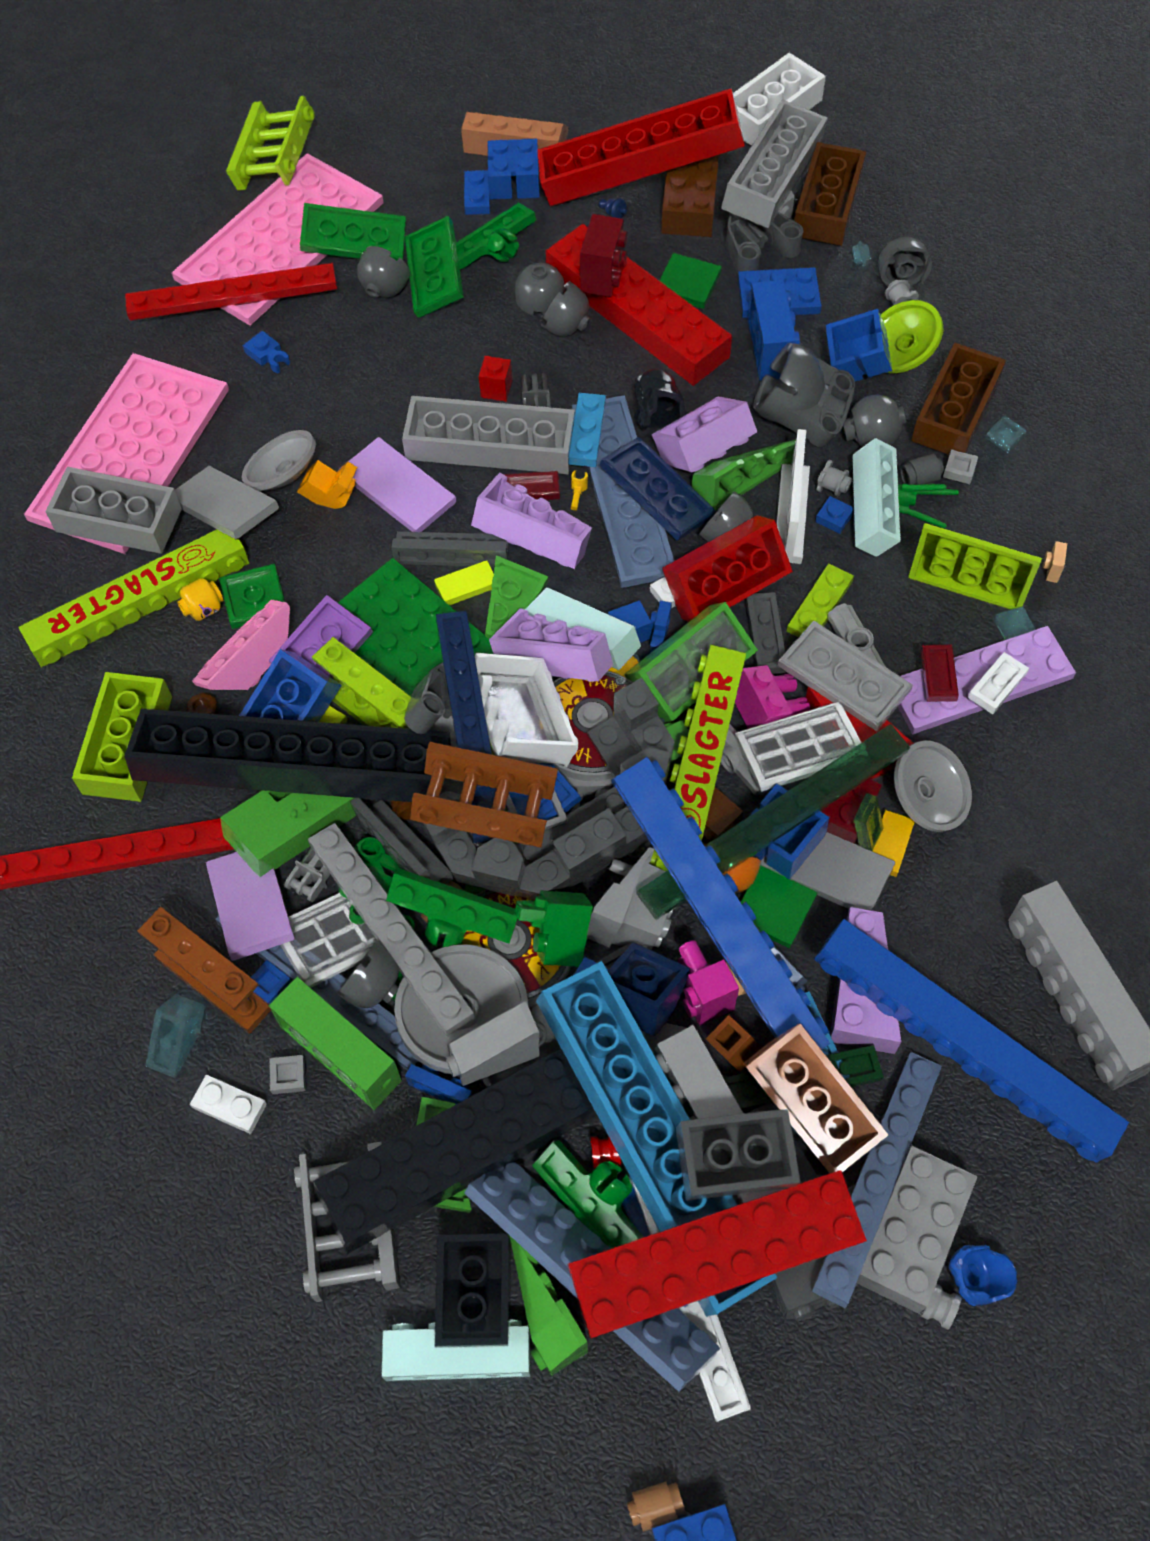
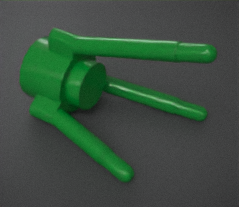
[898,484,959,529]

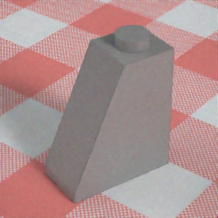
[446,1001,539,1086]

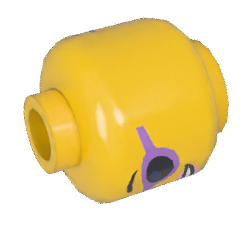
[177,578,223,621]

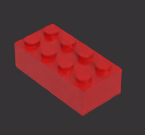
[662,515,793,622]

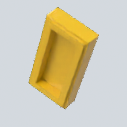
[872,810,914,877]

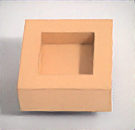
[1043,541,1068,583]

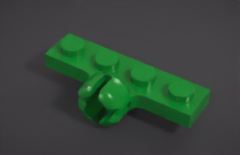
[456,202,536,270]
[386,868,518,948]
[532,1140,644,1249]

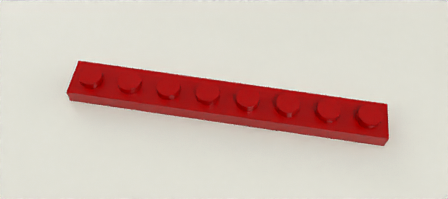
[125,263,337,321]
[0,818,234,890]

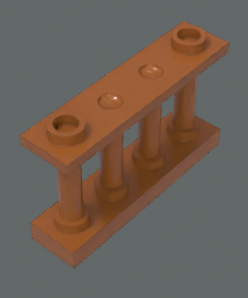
[410,742,558,847]
[137,906,271,1034]

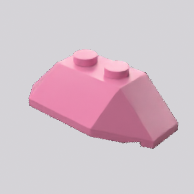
[192,600,290,690]

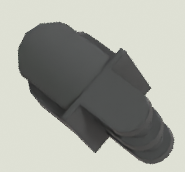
[521,373,551,408]

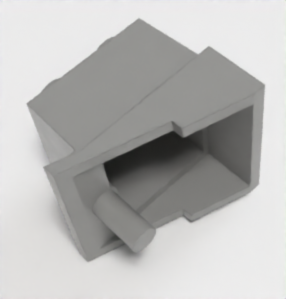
[587,847,682,950]

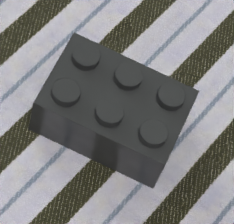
[676,1109,800,1201]

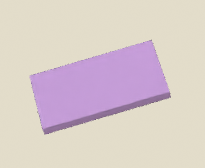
[344,437,456,532]
[206,852,295,961]

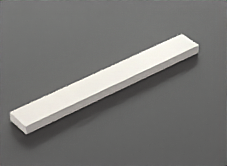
[628,1173,751,1422]

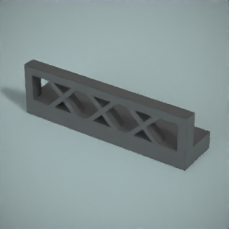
[392,531,509,567]
[350,798,453,884]

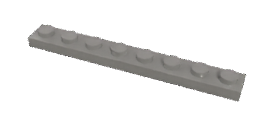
[308,823,475,1037]

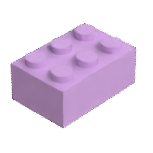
[652,396,757,472]

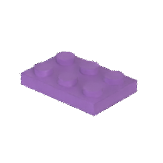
[269,595,373,679]

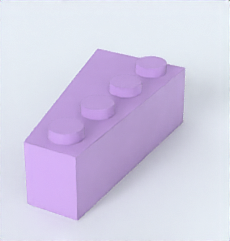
[471,472,592,569]
[489,608,613,682]
[830,907,901,1054]

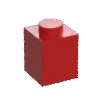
[479,356,513,402]

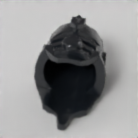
[634,369,688,430]

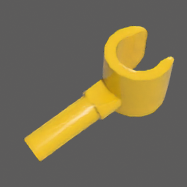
[571,471,588,510]

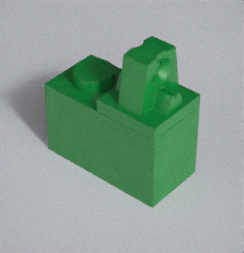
[515,890,593,967]

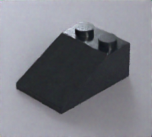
[434,1233,511,1348]

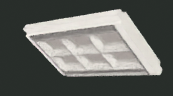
[735,702,867,792]
[280,893,378,988]

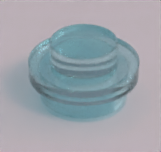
[851,240,871,267]

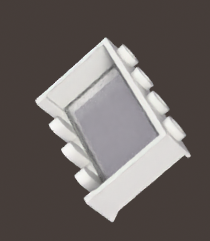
[475,653,578,767]

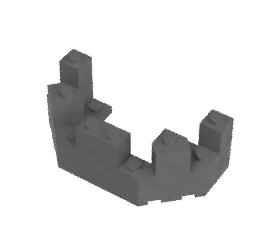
[423,677,675,901]

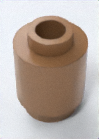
[627,1482,685,1532]

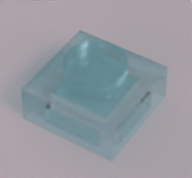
[986,415,1027,453]
[994,606,1036,640]

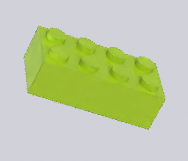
[72,672,172,802]

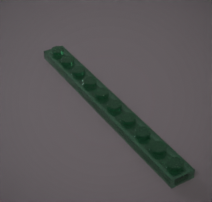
[637,724,910,920]

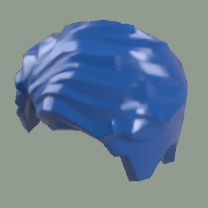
[949,1245,1017,1306]

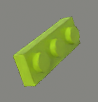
[786,563,854,638]

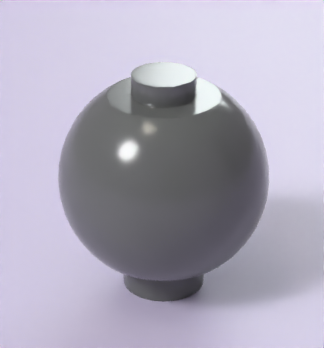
[843,394,906,447]

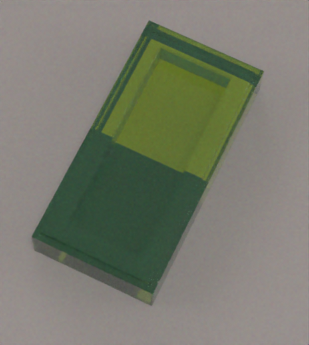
[854,793,884,851]

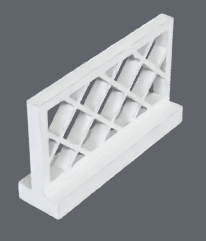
[776,429,810,564]

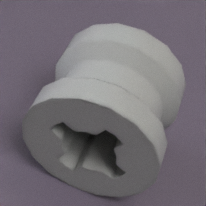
[921,1284,962,1330]

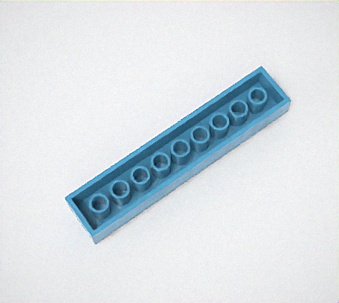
[536,961,777,1317]

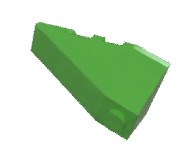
[692,439,796,511]
[509,1235,588,1376]

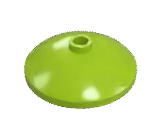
[881,300,943,373]

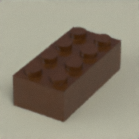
[794,142,866,246]
[661,155,719,237]
[911,342,1006,455]

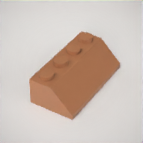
[461,112,568,156]
[744,1023,888,1173]

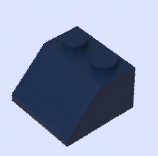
[608,943,690,1036]

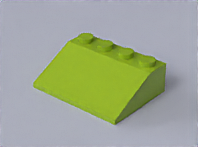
[908,523,1042,612]

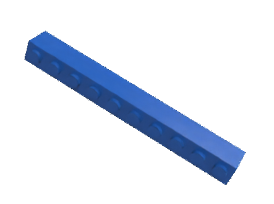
[611,757,830,1050]
[814,919,1129,1163]

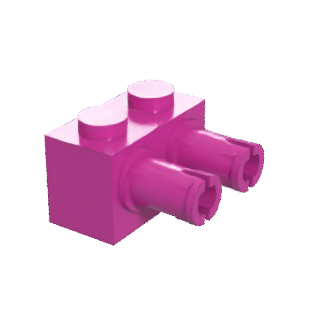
[735,665,810,729]
[678,940,739,1026]

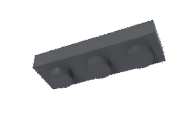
[746,592,787,674]

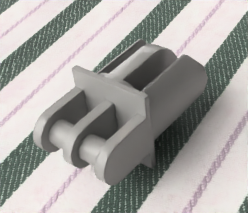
[284,848,331,902]

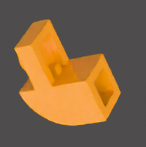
[297,460,357,509]

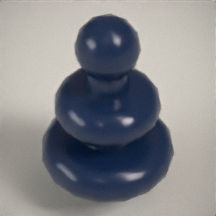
[599,198,627,218]

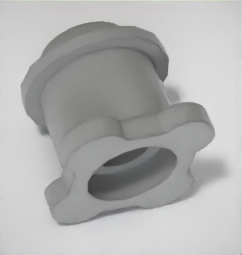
[885,280,919,305]
[816,460,852,496]

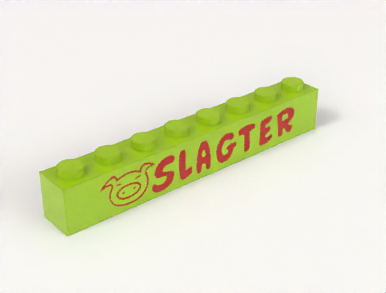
[18,529,250,667]
[649,645,746,873]

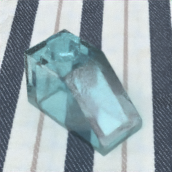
[145,994,205,1078]

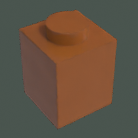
[706,1015,762,1072]

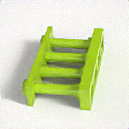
[226,96,315,191]
[312,637,411,729]

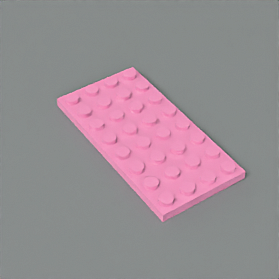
[172,153,384,326]
[24,353,229,554]

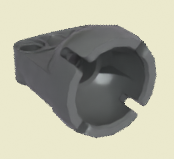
[753,343,855,447]

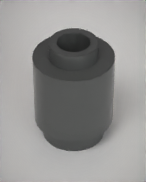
[900,453,944,485]

